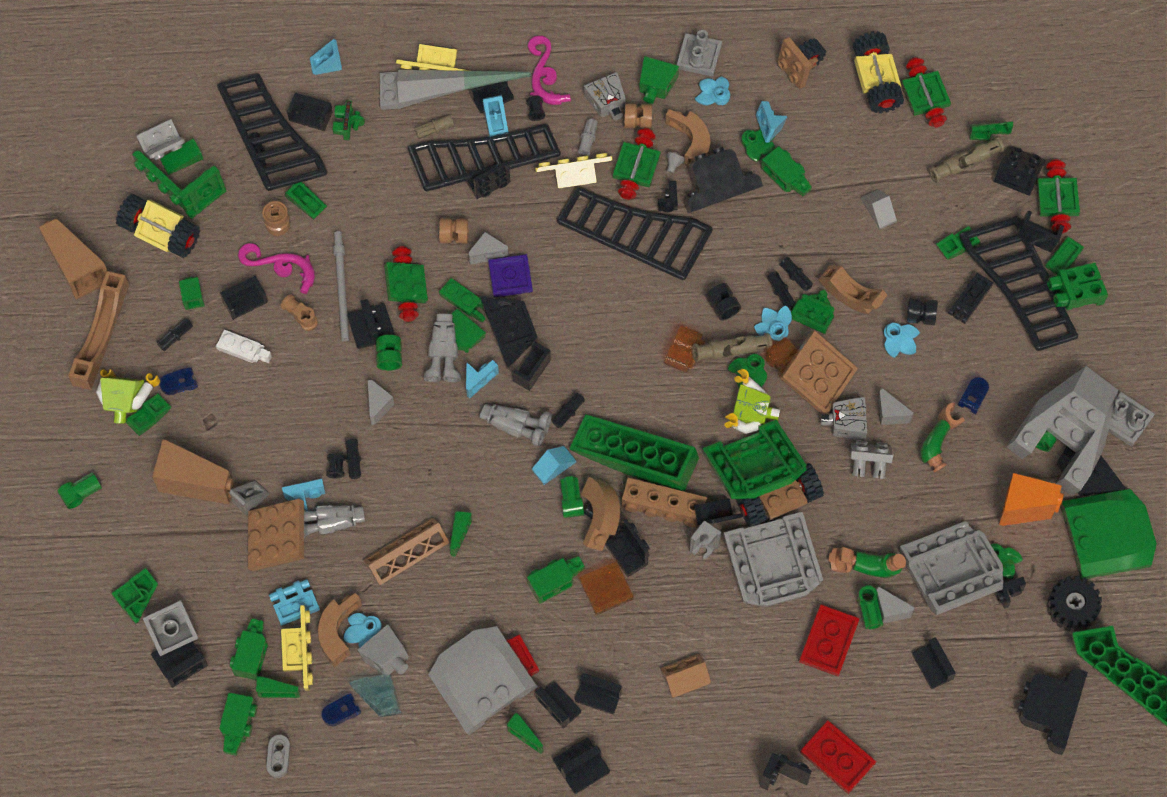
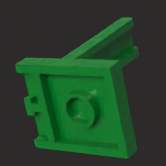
[132,151,226,219]

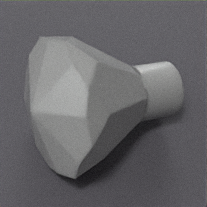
[667,152,685,174]

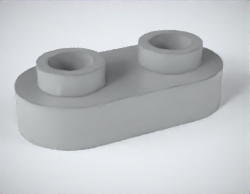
[266,735,290,778]

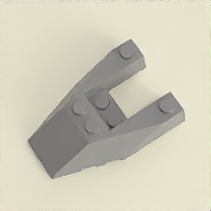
[1006,366,1118,496]

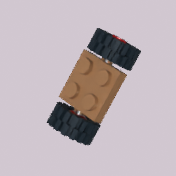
[736,463,824,527]

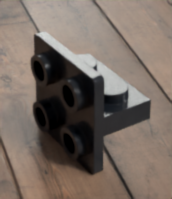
[347,299,395,349]
[553,738,610,794]

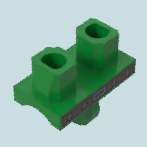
[333,100,365,140]

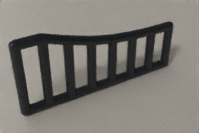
[217,73,328,191]
[408,124,561,192]
[557,186,713,280]
[960,216,1078,351]

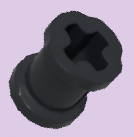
[526,96,545,121]
[326,453,345,479]

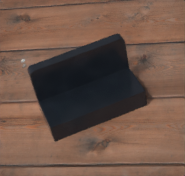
[470,81,514,114]
[694,498,743,525]
[912,637,956,689]
[575,672,622,714]
[535,682,581,729]

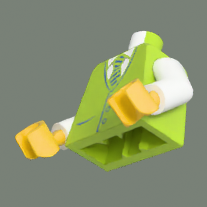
[96,369,160,423]
[724,369,780,434]

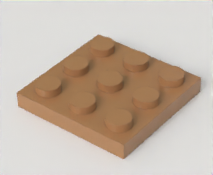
[779,330,858,413]
[248,499,304,571]

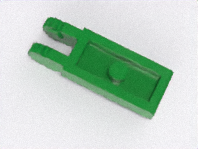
[439,278,486,323]

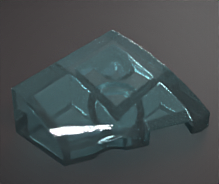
[349,674,402,717]

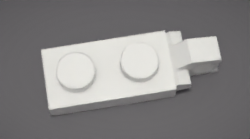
[216,330,272,363]

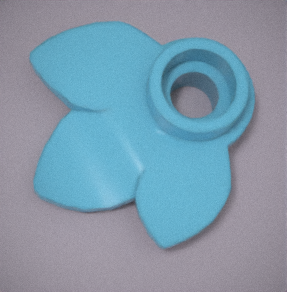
[695,76,730,105]
[754,306,792,341]
[884,323,920,358]
[343,613,382,648]

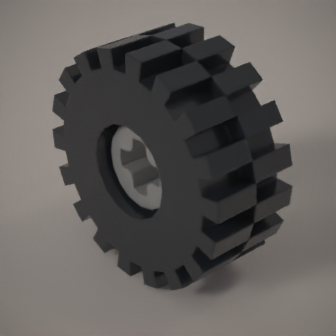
[1047,576,1102,632]

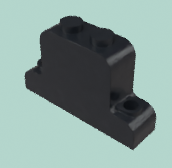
[685,147,763,213]
[1017,669,1088,755]

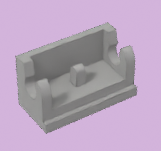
[690,521,721,559]

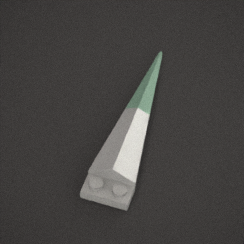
[380,70,531,110]

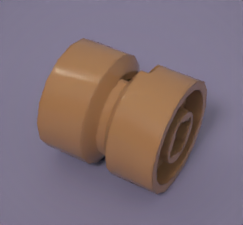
[624,103,652,129]
[262,201,291,236]
[439,218,468,244]

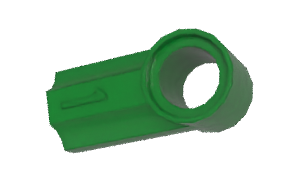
[58,472,102,509]
[561,476,584,518]
[857,585,883,630]

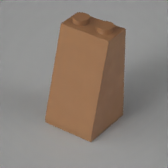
[39,218,107,300]
[152,440,236,504]

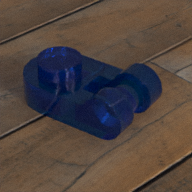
[159,367,198,395]
[958,377,989,415]
[321,694,361,727]

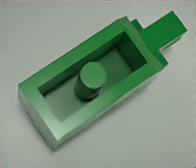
[761,146,812,196]
[527,556,585,604]
[230,619,268,680]
[219,693,258,756]

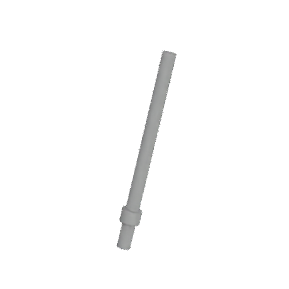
[333,231,349,341]

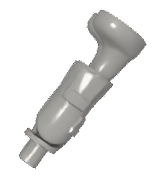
[424,314,461,383]
[480,404,552,447]
[304,505,365,539]

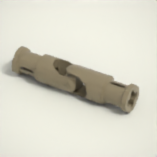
[929,136,1004,183]
[692,333,772,362]

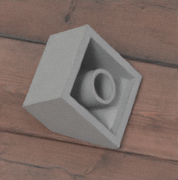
[143,600,198,656]

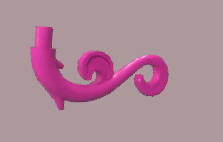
[528,36,571,105]
[238,243,315,294]

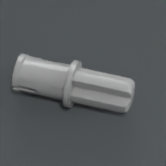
[578,118,598,156]

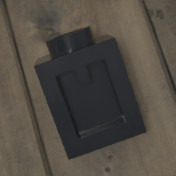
[658,181,678,212]
[996,577,1026,609]

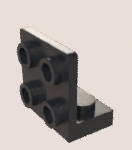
[994,146,1046,196]
[466,161,511,199]
[605,519,650,578]
[151,641,208,688]
[760,753,812,790]

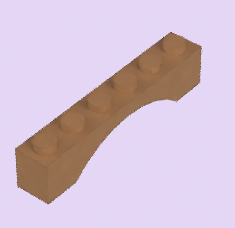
[68,271,129,390]

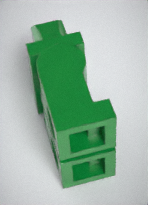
[1047,263,1108,310]

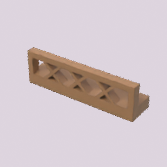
[363,518,449,585]

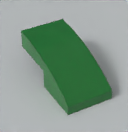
[936,226,980,260]
[126,394,171,436]

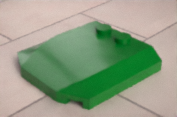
[702,420,807,499]
[1060,489,1157,580]

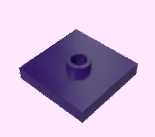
[488,254,533,298]

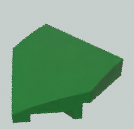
[791,290,834,334]
[451,309,486,353]

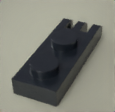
[948,273,994,324]

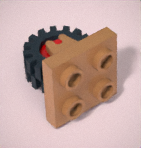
[777,37,826,89]

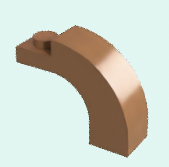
[665,109,710,166]
[818,265,887,314]
[581,476,620,551]
[318,593,362,668]

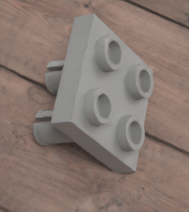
[677,30,722,77]
[1108,392,1155,447]
[850,440,893,479]

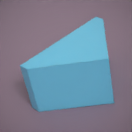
[310,39,342,75]
[483,95,509,136]
[532,446,576,485]

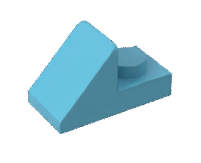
[756,101,787,143]
[466,360,499,399]
[282,479,325,511]

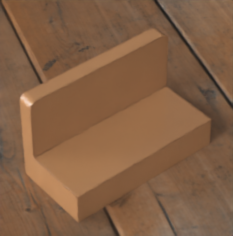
[660,654,711,698]

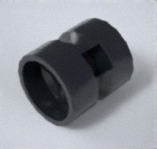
[706,283,741,321]
[907,297,938,326]

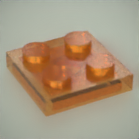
[579,561,634,616]

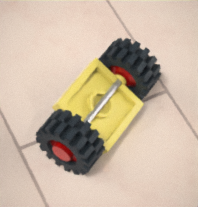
[853,31,904,113]
[116,194,200,258]

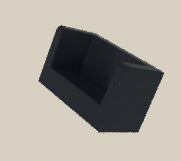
[287,93,333,131]
[1015,210,1064,252]
[220,276,268,320]
[512,341,551,391]

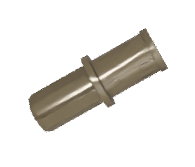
[415,114,454,138]

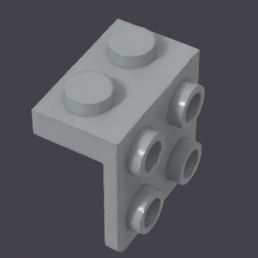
[135,119,185,160]

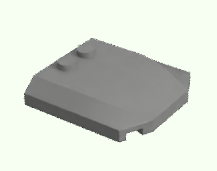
[723,512,823,607]
[900,521,1003,615]
[428,626,538,735]

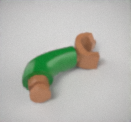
[920,402,965,473]
[829,547,906,578]

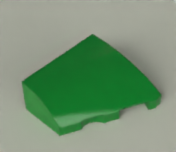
[970,121,1013,141]
[111,568,158,625]

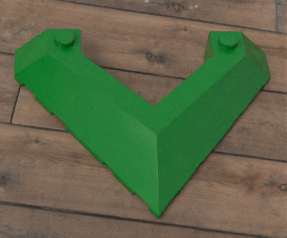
[1072,626,1167,727]

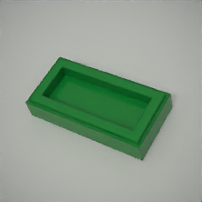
[1045,237,1084,275]

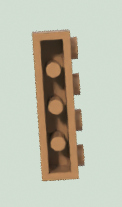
[622,478,707,527]

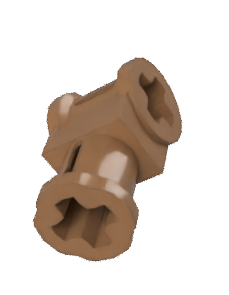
[280,294,318,331]

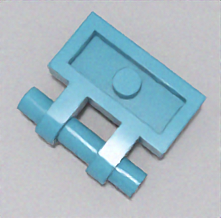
[269,579,320,626]

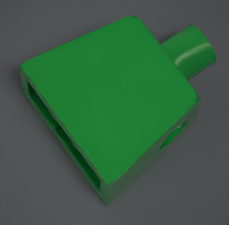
[640,56,679,104]

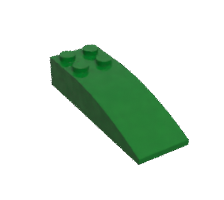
[569,414,699,491]

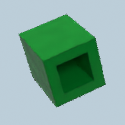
[179,277,205,310]

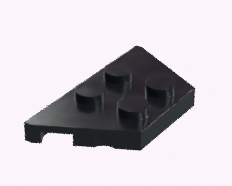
[480,296,538,369]
[1057,446,1126,496]

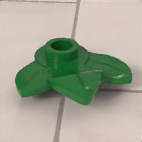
[741,129,775,162]
[728,354,767,388]
[991,544,1023,579]

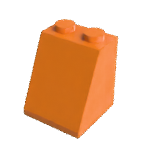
[999,473,1064,526]

